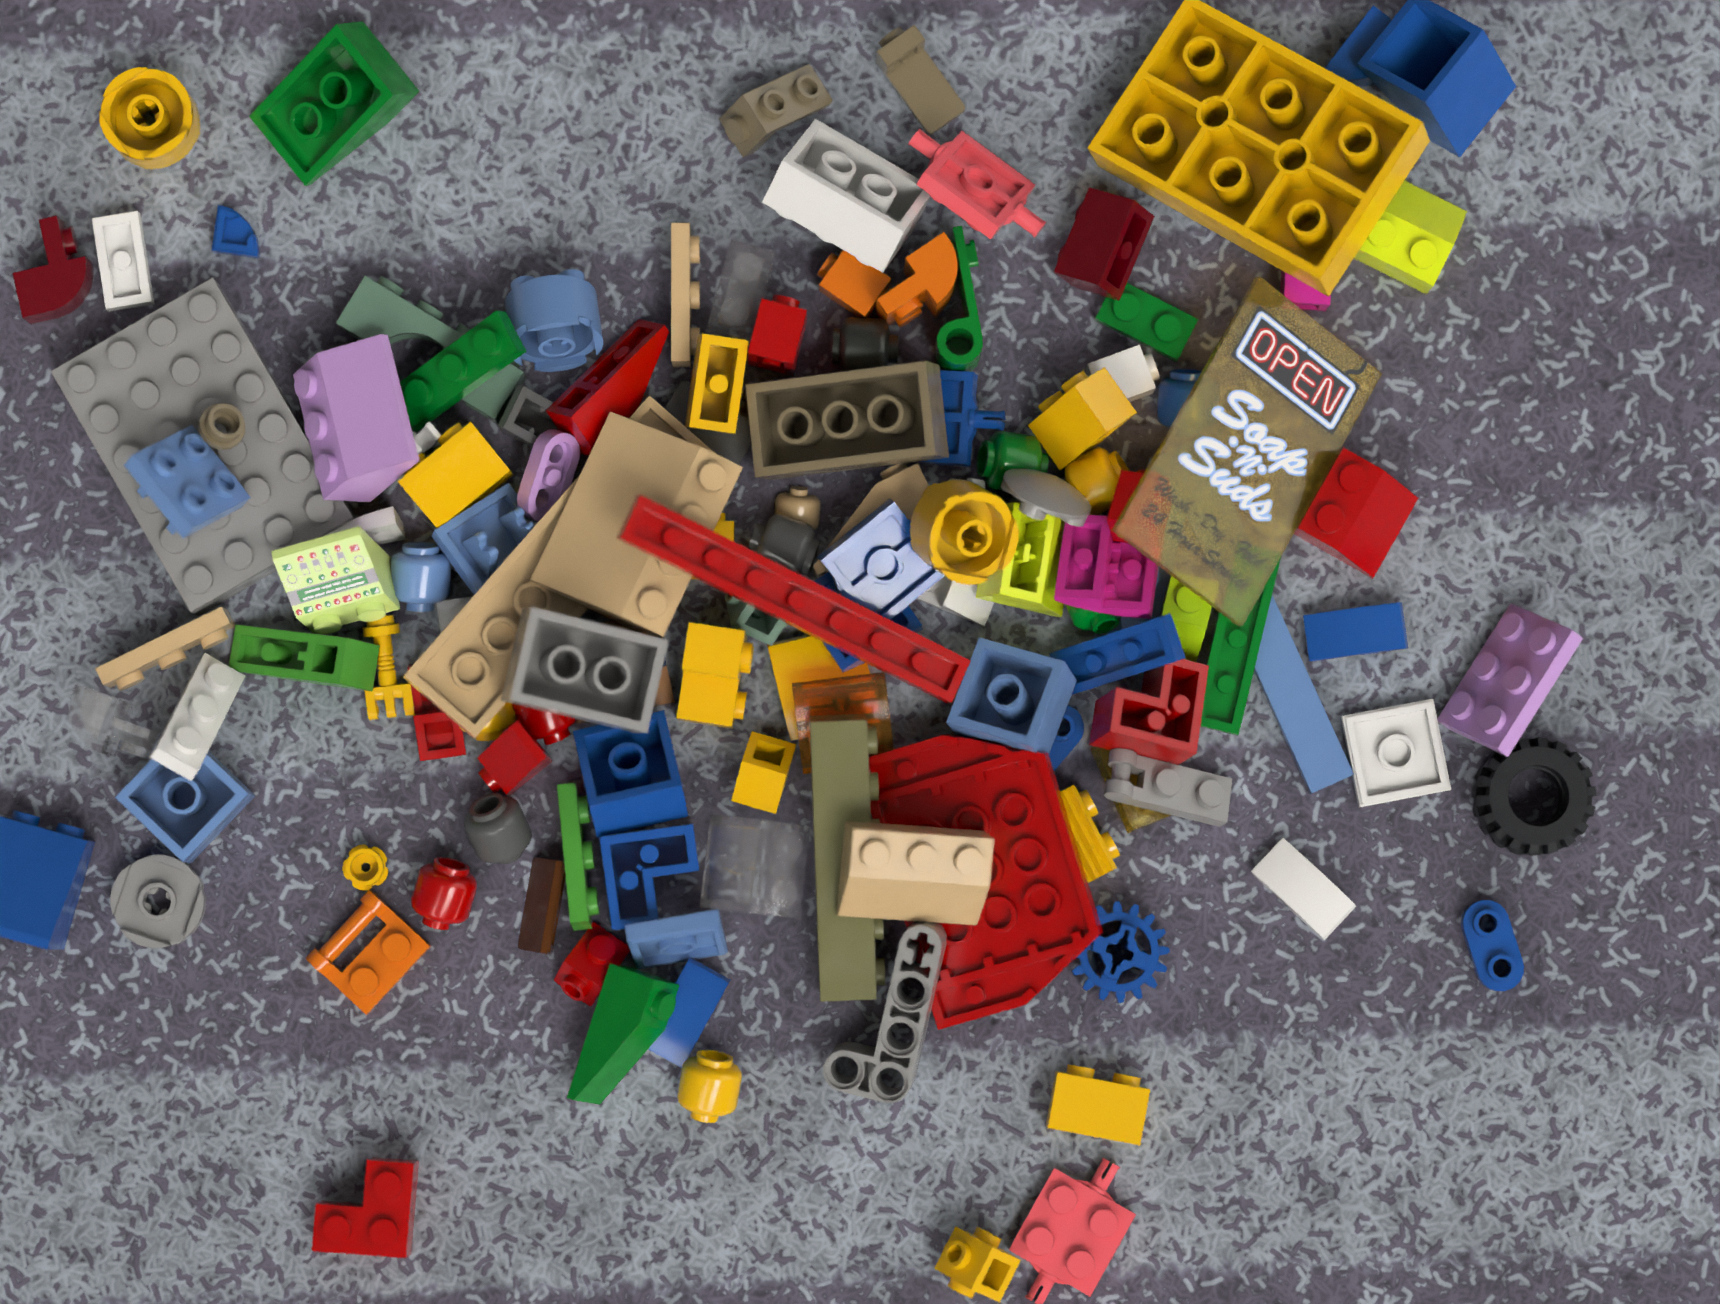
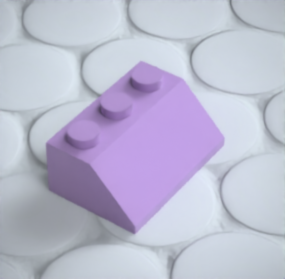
[293,334,420,502]

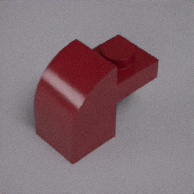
[12,215,94,324]

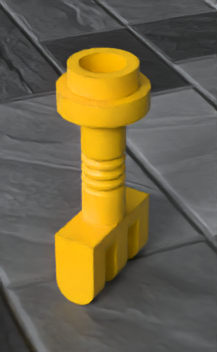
[362,615,415,720]

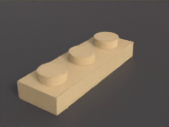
[671,223,700,367]
[95,606,235,691]

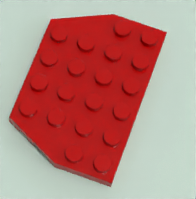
[868,734,1103,1030]

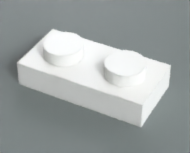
[92,211,154,311]

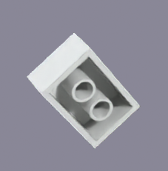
[762,119,931,273]

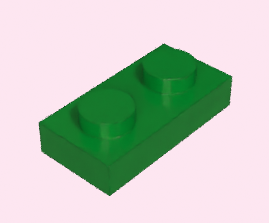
[1094,283,1198,362]

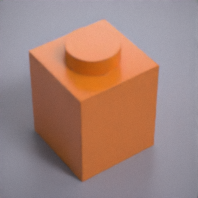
[817,250,891,318]

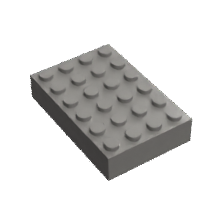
[51,277,356,616]

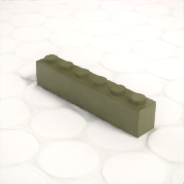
[809,714,885,1002]

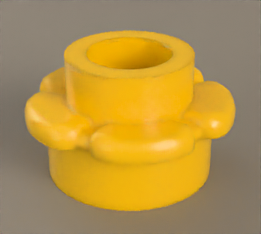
[342,844,389,891]

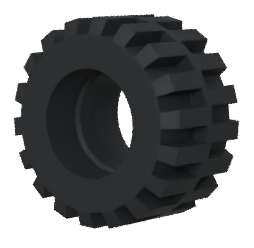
[1471,737,1597,856]

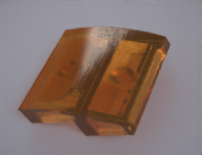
[792,672,894,774]

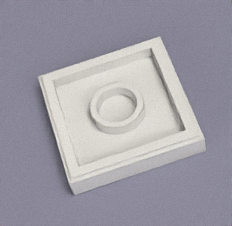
[1341,699,1451,808]

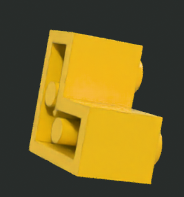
[676,622,754,729]

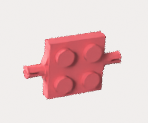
[908,128,1046,240]
[1008,1158,1136,1304]

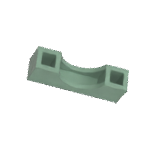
[336,276,527,424]

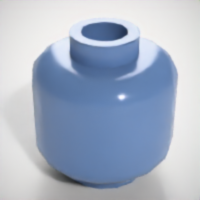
[390,542,451,612]

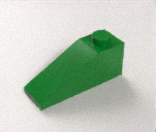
[567,963,679,1105]

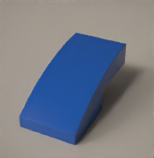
[1303,602,1408,662]
[648,958,730,1068]

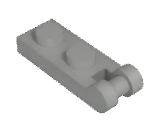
[1104,748,1232,827]

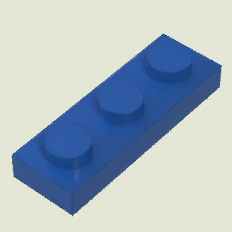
[1049,613,1186,695]

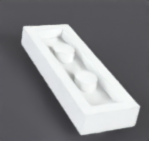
[150,653,245,781]

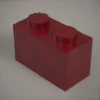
[1054,187,1155,301]

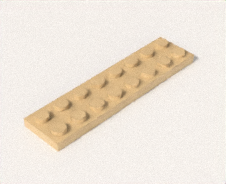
[403,395,716,739]

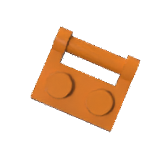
[305,889,431,1015]

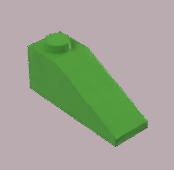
[229,624,380,691]

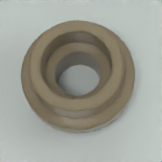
[198,403,245,450]

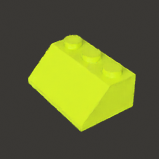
[1354,180,1467,294]

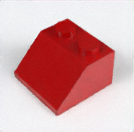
[1292,447,1419,579]

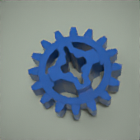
[1071,901,1170,1003]

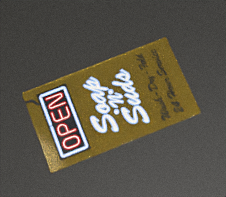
[1112,276,1382,626]

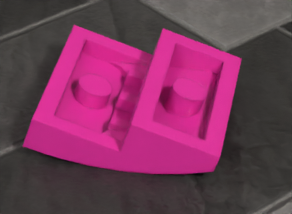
[1054,515,1163,619]

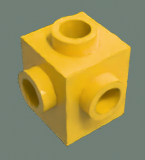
[934,1226,1021,1302]

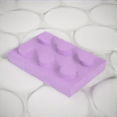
[1437,603,1583,757]

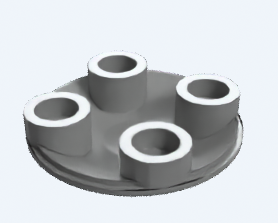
[1000,469,1091,527]

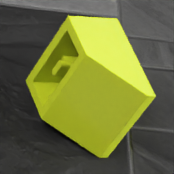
[975,502,1065,617]

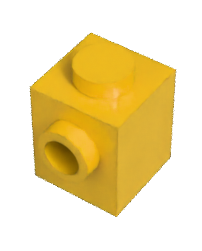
[731,731,797,814]

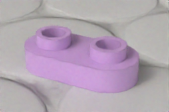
[517,429,580,522]

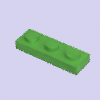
[557,783,599,931]

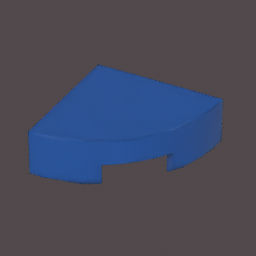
[212,205,260,259]

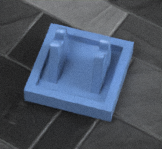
[124,425,251,538]
[431,483,538,595]

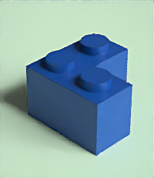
[599,824,700,930]

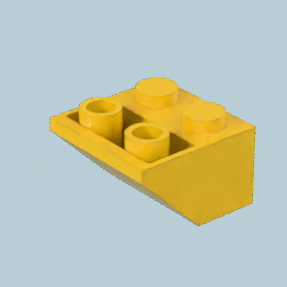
[398,422,513,528]

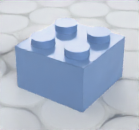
[946,637,1077,754]
[115,751,256,863]

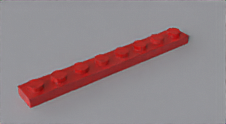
[616,495,971,703]

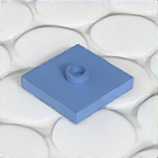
[625,909,728,969]

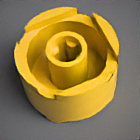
[99,67,200,169]
[910,480,1019,585]

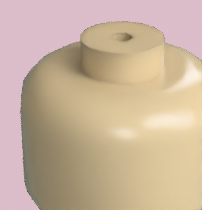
[774,486,821,530]

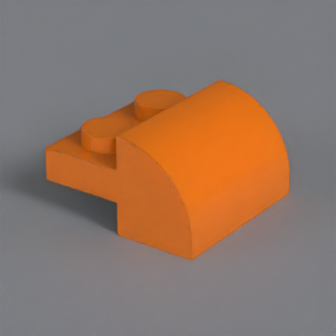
[876,232,957,328]

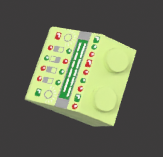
[271,526,400,634]

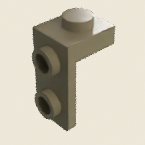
[876,25,965,135]
[719,65,832,158]

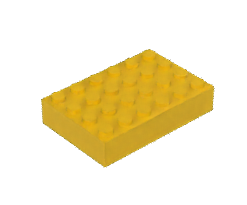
[1087,0,1430,297]

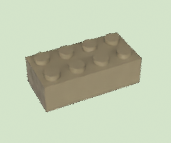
[745,361,949,480]

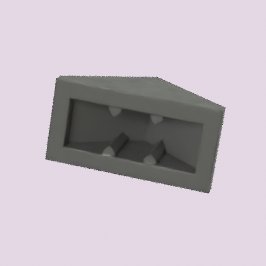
[498,384,559,455]

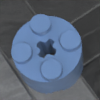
[504,269,603,372]

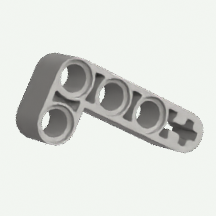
[823,921,947,1103]

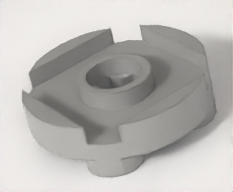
[110,855,206,948]

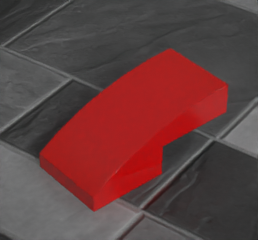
[407,663,467,761]

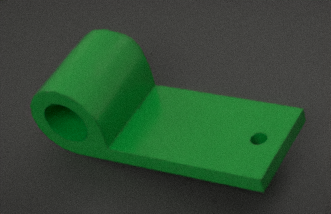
[935,226,983,372]

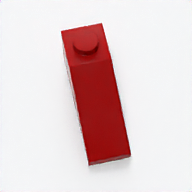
[545,319,669,456]

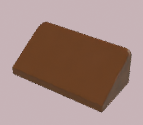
[518,857,566,954]

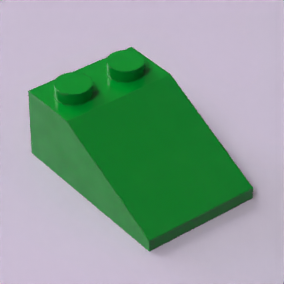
[249,21,420,186]

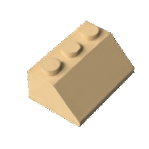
[836,821,994,925]

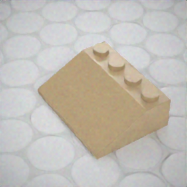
[530,412,743,638]

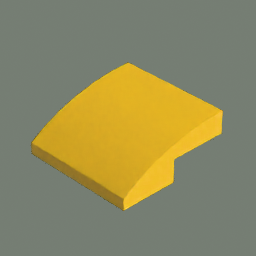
[767,634,881,741]

